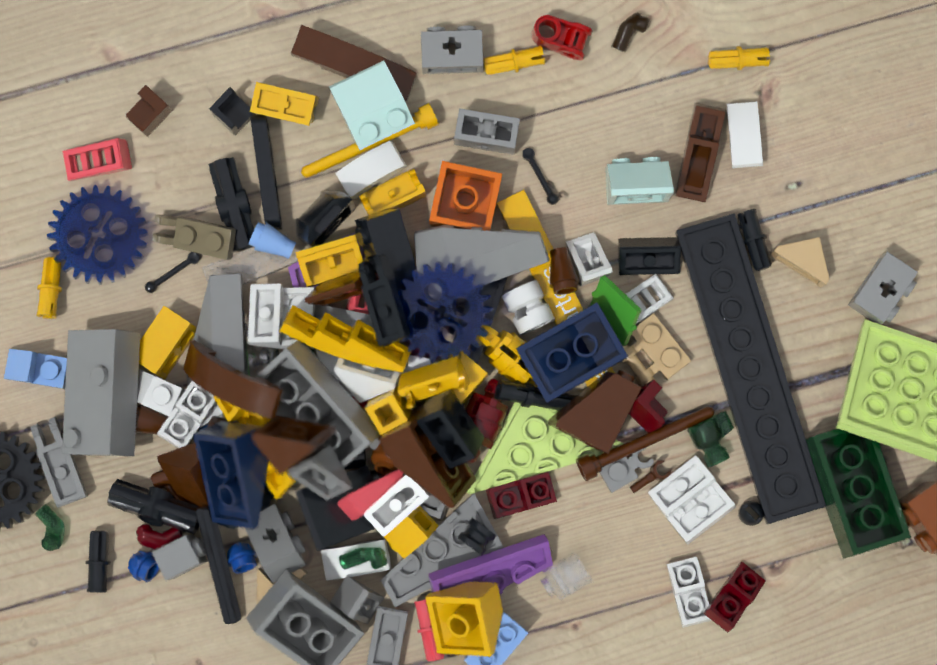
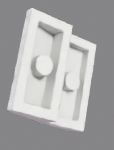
[248,283,315,349]
[648,455,736,545]

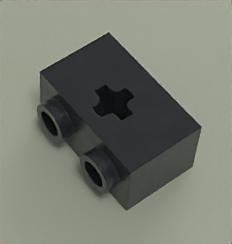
[416,389,485,469]

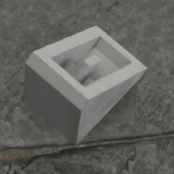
[288,444,352,500]
[330,575,384,624]

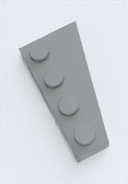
[381,494,504,607]

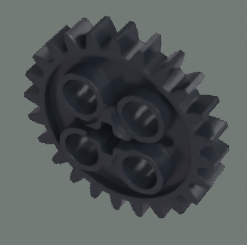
[0,432,46,530]

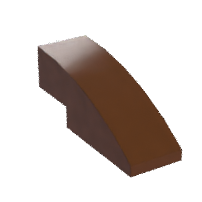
[676,103,726,202]

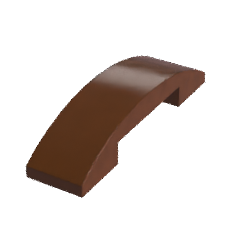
[183,340,283,419]

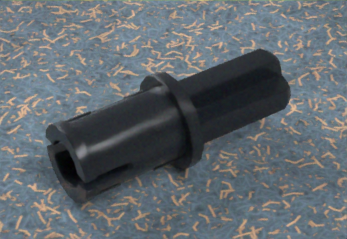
[737,209,772,271]
[85,531,111,593]

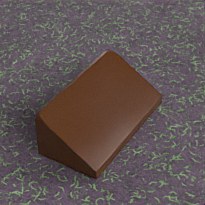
[305,271,363,306]

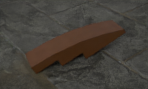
[291,25,417,102]

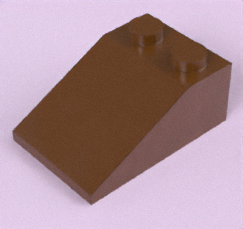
[379,404,476,509]

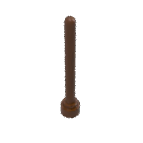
[576,406,715,481]

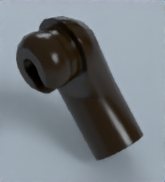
[612,13,650,52]

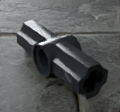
[208,157,254,253]
[107,479,199,535]

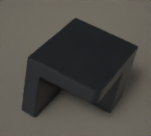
[209,87,256,136]

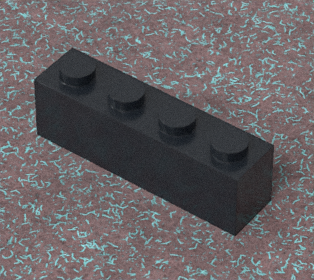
[355,209,434,335]

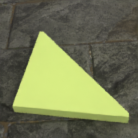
[466,402,624,494]

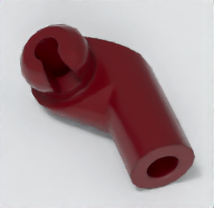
[136,524,183,550]

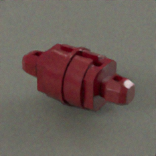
[466,378,508,464]

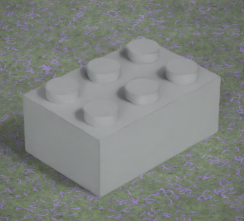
[246,570,364,665]

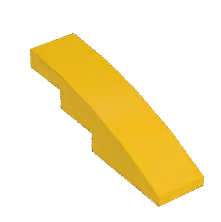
[279,305,412,372]

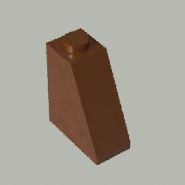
[547,370,642,454]

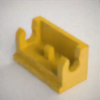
[250,82,319,126]
[359,169,426,215]
[295,234,363,287]
[139,306,197,380]
[397,355,470,409]

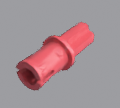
[414,600,444,662]

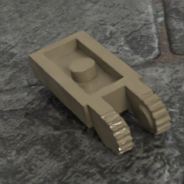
[152,214,236,260]

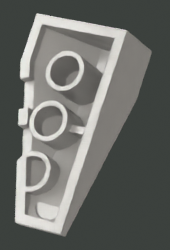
[414,225,549,301]
[186,273,249,387]

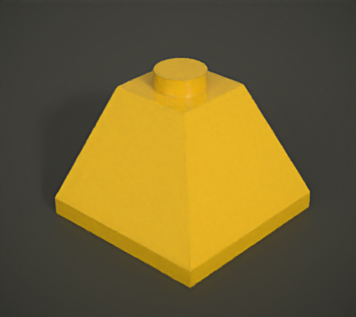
[425,582,503,657]

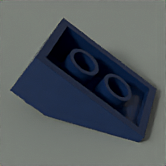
[516,303,628,403]
[193,421,268,529]

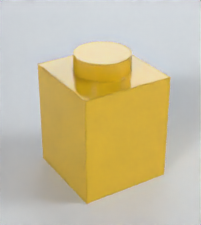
[365,385,411,435]
[384,505,439,559]

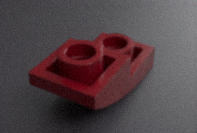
[486,472,557,519]
[703,562,766,633]

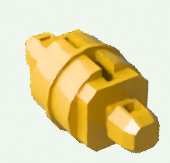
[476,325,537,387]

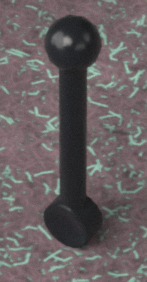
[522,148,559,205]
[145,252,200,293]

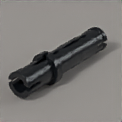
[495,380,578,411]

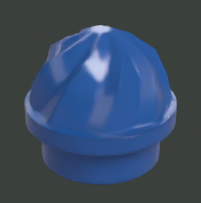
[227,542,257,574]
[128,550,160,582]

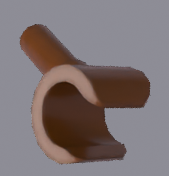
[630,460,671,493]
[151,470,180,500]

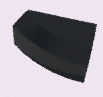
[296,191,356,248]

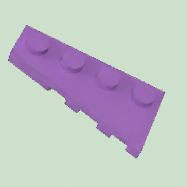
[428,534,553,595]

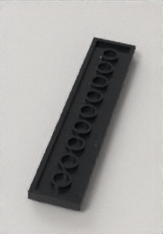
[675,213,827,524]

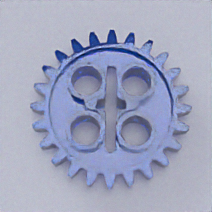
[47,185,148,285]
[397,261,494,363]

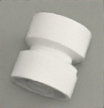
[502,280,555,335]

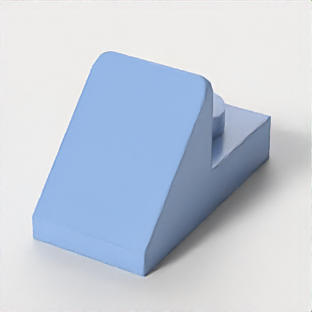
[4,349,67,389]

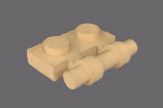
[622,313,691,385]

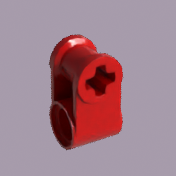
[532,15,592,60]

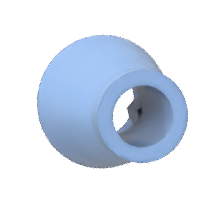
[248,222,296,259]

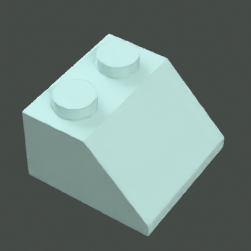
[329,60,415,150]
[605,157,674,205]

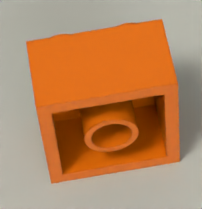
[429,161,502,231]

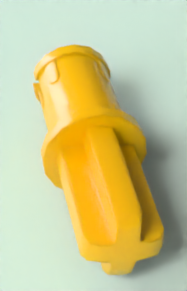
[483,45,545,75]
[708,46,770,70]
[36,257,62,319]

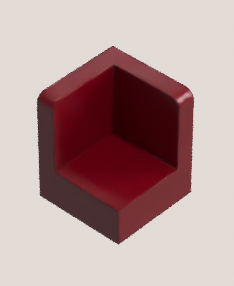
[629,379,668,433]

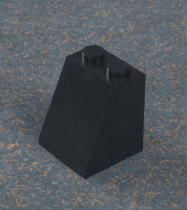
[295,465,380,551]

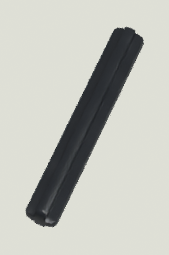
[195,505,242,624]

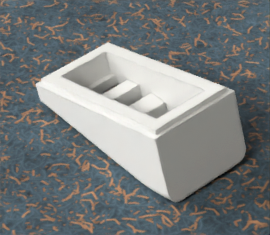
[626,274,673,325]

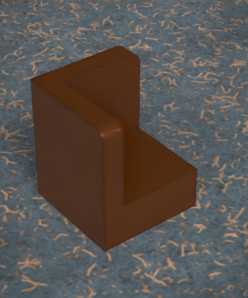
[126,85,172,137]

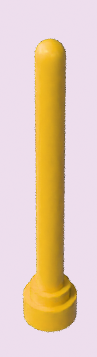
[301,103,439,178]

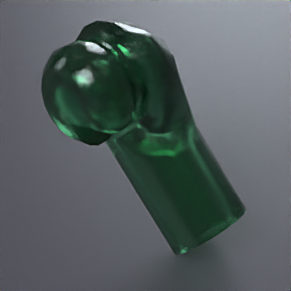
[35,504,65,551]
[339,547,388,570]

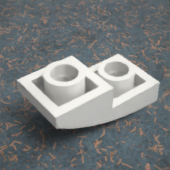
[727,101,763,168]
[336,141,407,199]
[157,381,216,448]
[321,539,392,581]
[667,557,712,628]

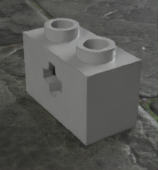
[421,26,483,74]
[454,108,520,155]
[848,251,918,324]
[245,504,306,583]
[152,534,208,581]

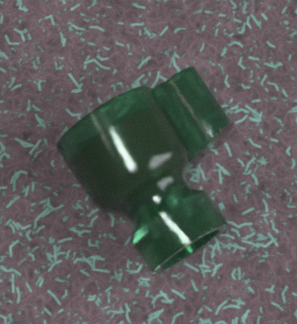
[687,411,734,467]

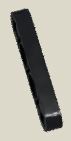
[250,114,282,230]

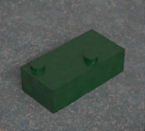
[806,429,911,559]

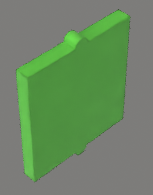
[589,275,642,346]

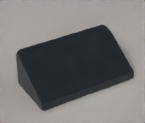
[618,237,681,275]

